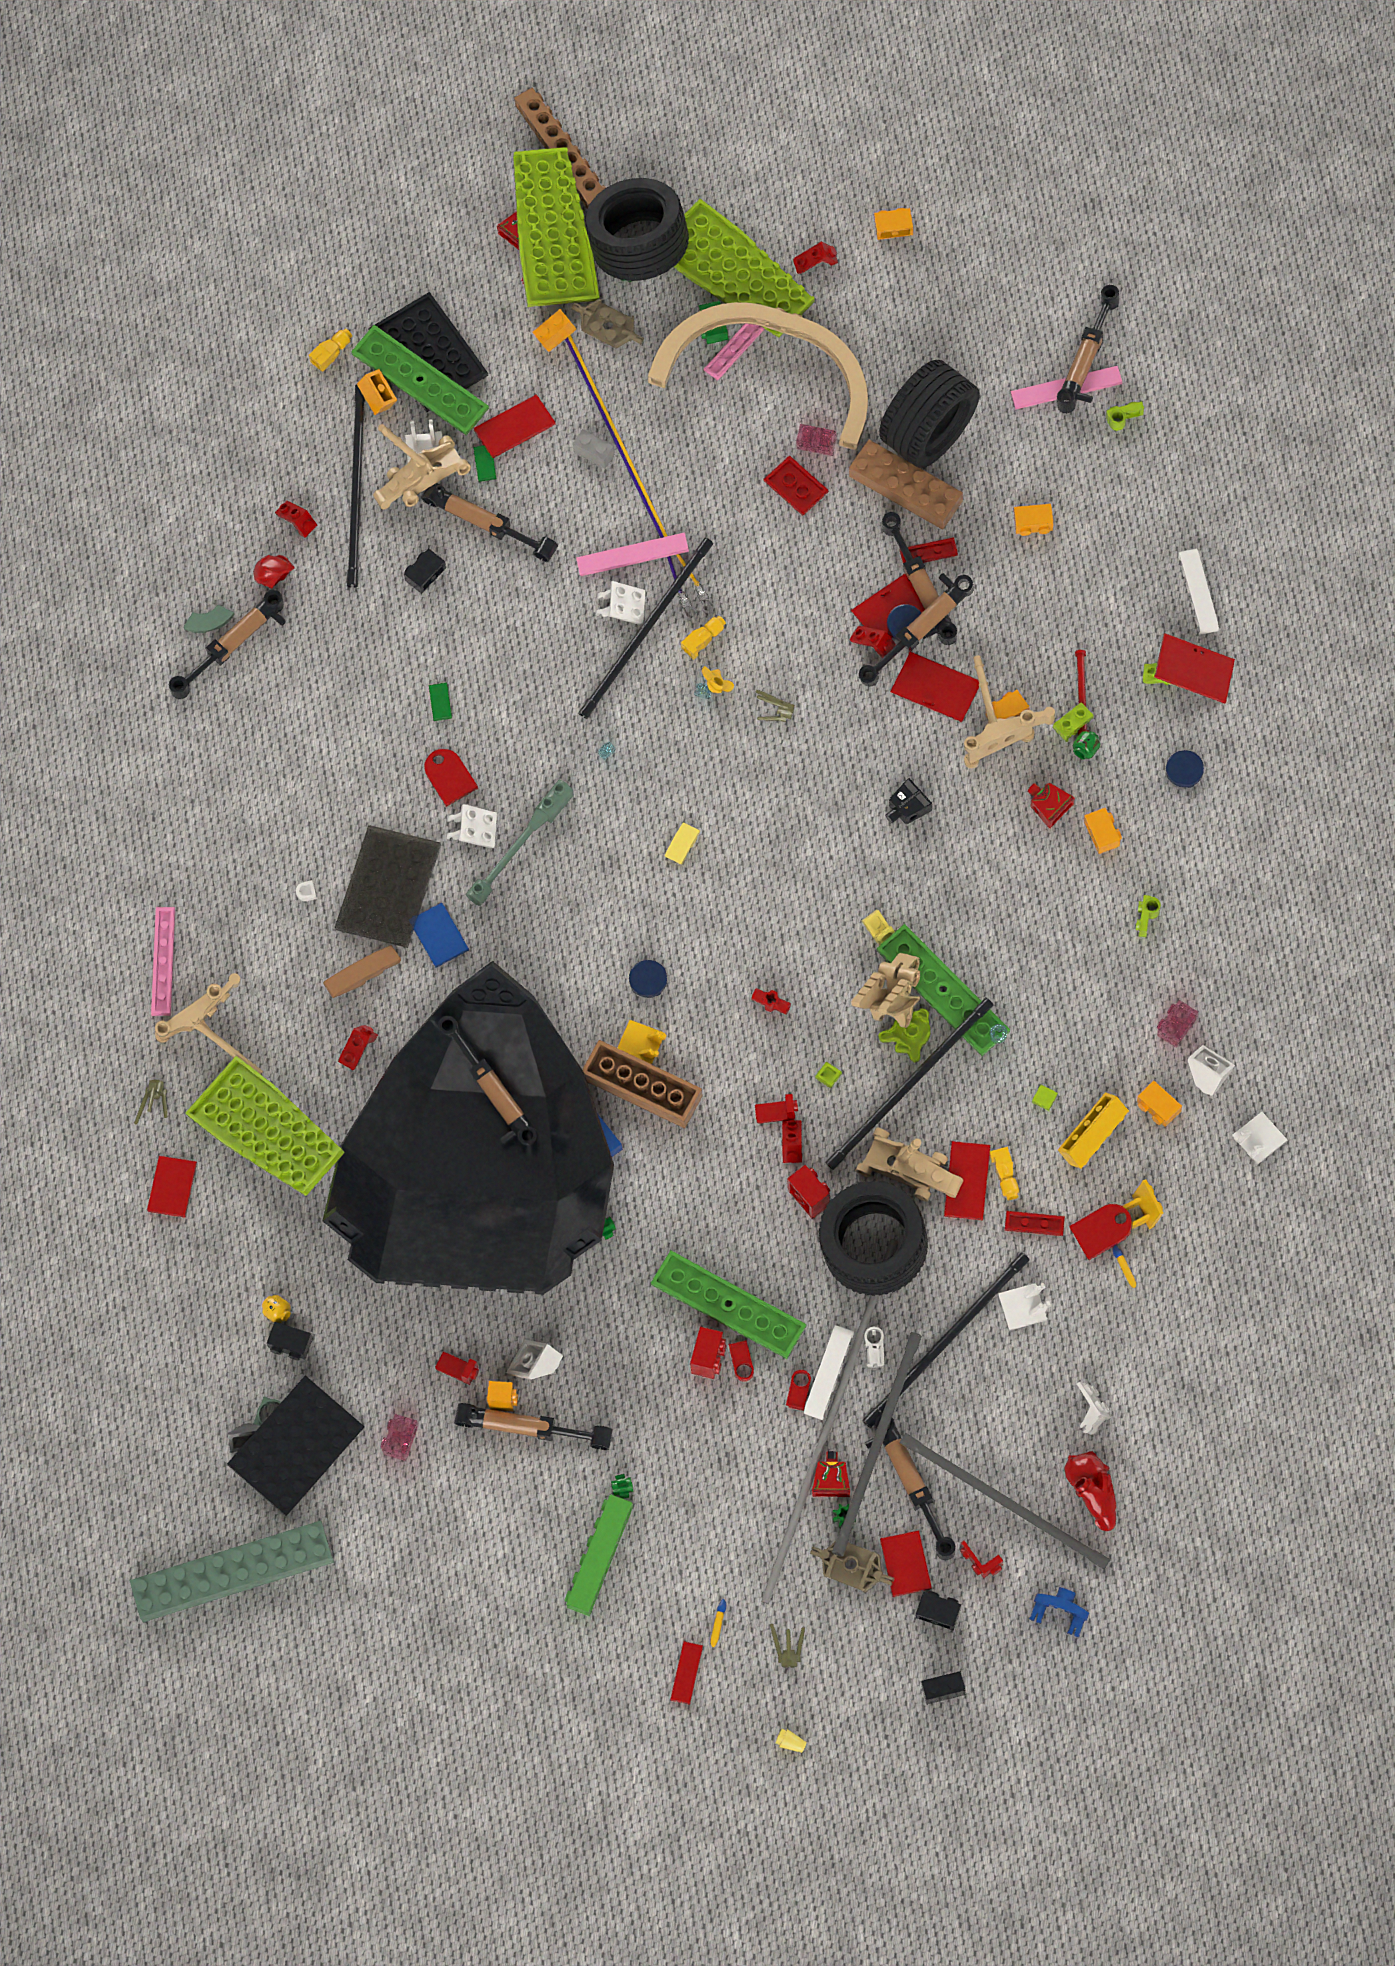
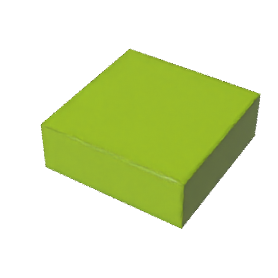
[815,1061,842,1089]
[1032,1085,1058,1111]

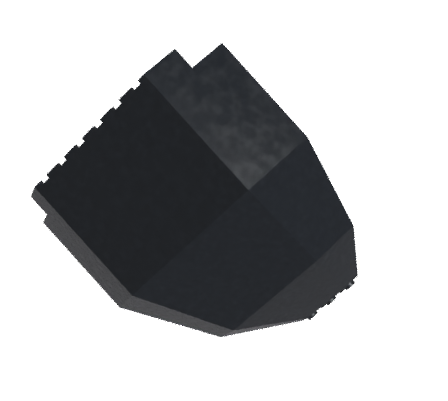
[322,961,614,1295]

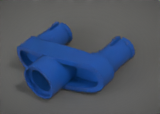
[1029,1587,1089,1638]

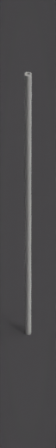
[761,1239,898,1604]

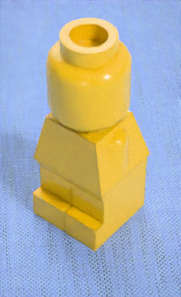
[309,328,352,372]
[681,615,726,660]
[990,1146,1019,1200]

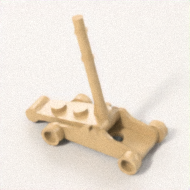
[373,424,471,510]
[964,655,1055,768]
[155,973,263,1074]
[855,1127,964,1202]

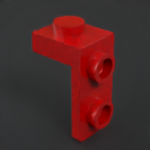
[793,241,838,274]
[275,501,318,538]
[850,626,896,658]
[338,1025,378,1070]
[755,1094,798,1124]
[782,1120,802,1163]
[435,1352,479,1385]
[960,1540,1003,1578]

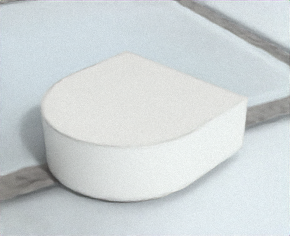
[296,880,317,901]

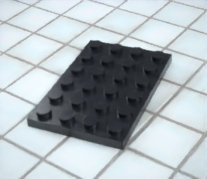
[368,292,488,413]
[227,1375,365,1516]

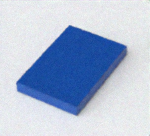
[409,903,469,968]

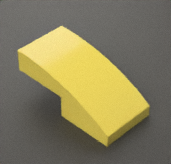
[665,822,700,864]
[862,910,895,946]

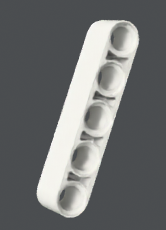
[1178,548,1219,635]
[804,1325,854,1420]

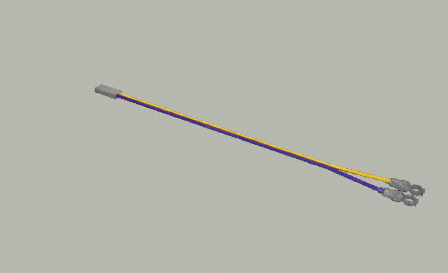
[546,304,714,623]

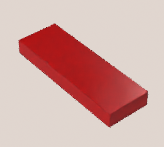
[899,537,958,563]
[1005,1211,1065,1236]
[670,1641,703,1705]

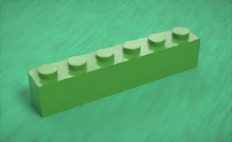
[565,1494,633,1616]

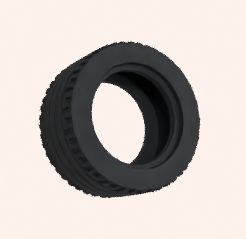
[585,178,689,281]
[879,360,980,468]
[819,1180,928,1296]

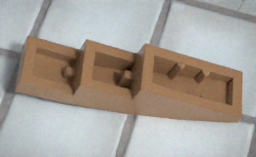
[323,945,401,998]

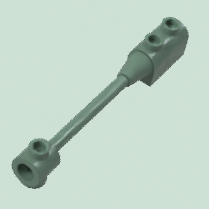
[466,780,574,906]

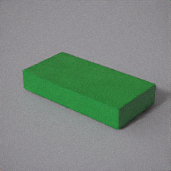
[473,445,497,482]
[428,682,452,721]

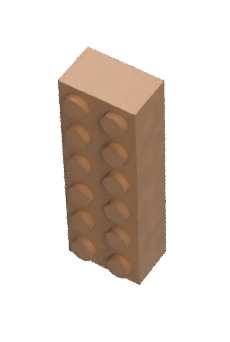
[849,440,963,530]
[582,1040,703,1129]

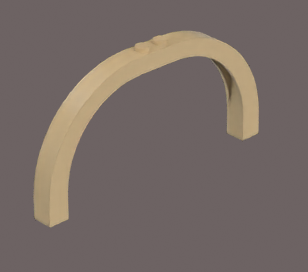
[648,303,868,450]

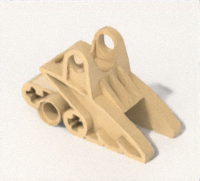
[851,953,920,1028]

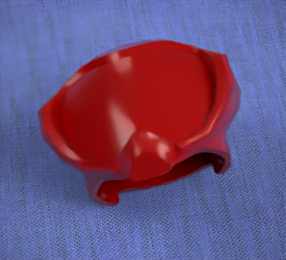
[253,555,295,589]
[1064,1451,1110,1487]

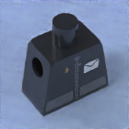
[885,778,932,824]

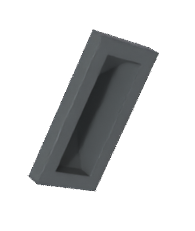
[228,1423,260,1453]

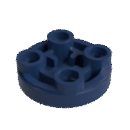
[887,604,921,641]
[1166,750,1204,788]
[629,960,667,998]

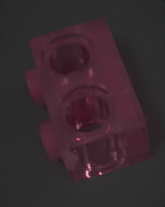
[796,424,837,456]
[1156,1000,1199,1048]
[380,1414,419,1462]

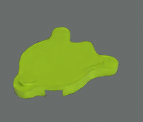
[878,1008,931,1063]

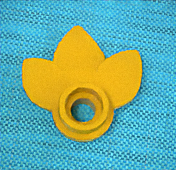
[702,666,734,693]

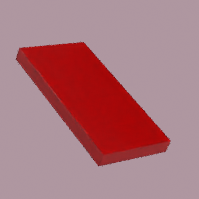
[473,394,556,458]
[944,1141,991,1220]

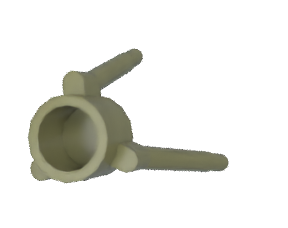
[756,690,795,722]
[134,1080,168,1125]
[770,1624,805,1668]

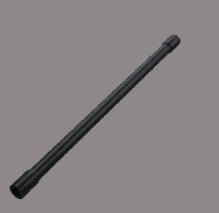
[347,384,365,588]
[578,537,714,719]
[825,997,994,1170]
[862,1252,1030,1429]

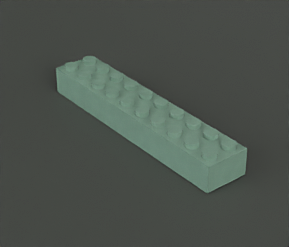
[129,1520,334,1622]

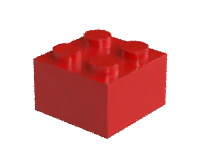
[787,1165,831,1219]
[690,1327,727,1379]

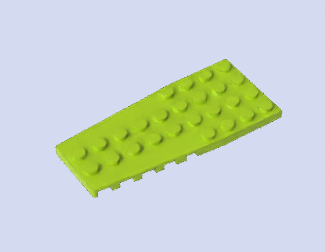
[513,147,600,307]
[674,199,815,337]
[185,1056,344,1196]

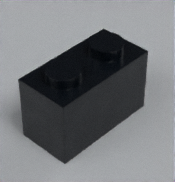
[404,548,446,594]
[267,1322,313,1361]
[916,1591,961,1631]
[921,1671,966,1705]

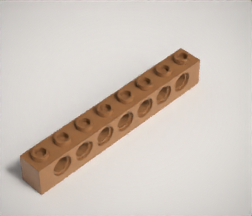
[514,87,606,209]

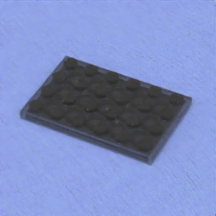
[335,825,441,948]

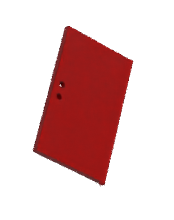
[851,574,925,638]
[1154,633,1235,704]
[890,652,979,722]

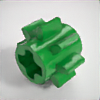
[602,1216,616,1240]
[611,1474,634,1499]
[833,1503,856,1529]

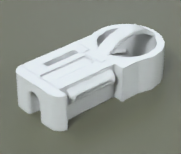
[864,1326,884,1368]

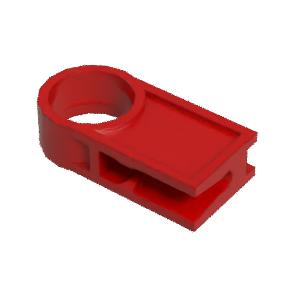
[728,1340,754,1382]
[786,1370,811,1411]

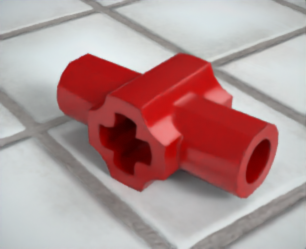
[751,988,791,1015]

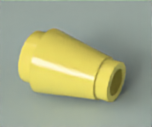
[775,1729,807,1753]

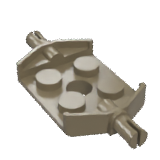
[571,298,644,348]
[810,1541,894,1593]

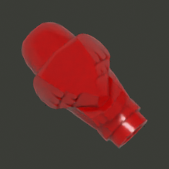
[1074,1471,1117,1531]

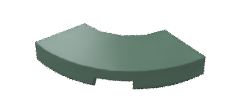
[184,605,235,633]

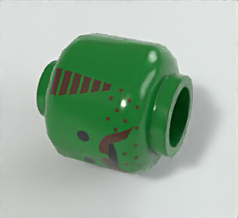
[1072,731,1101,760]

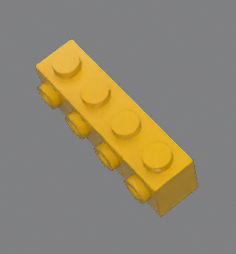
[1058,1092,1129,1169]

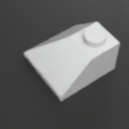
[1188,1045,1235,1096]
[506,1339,563,1380]

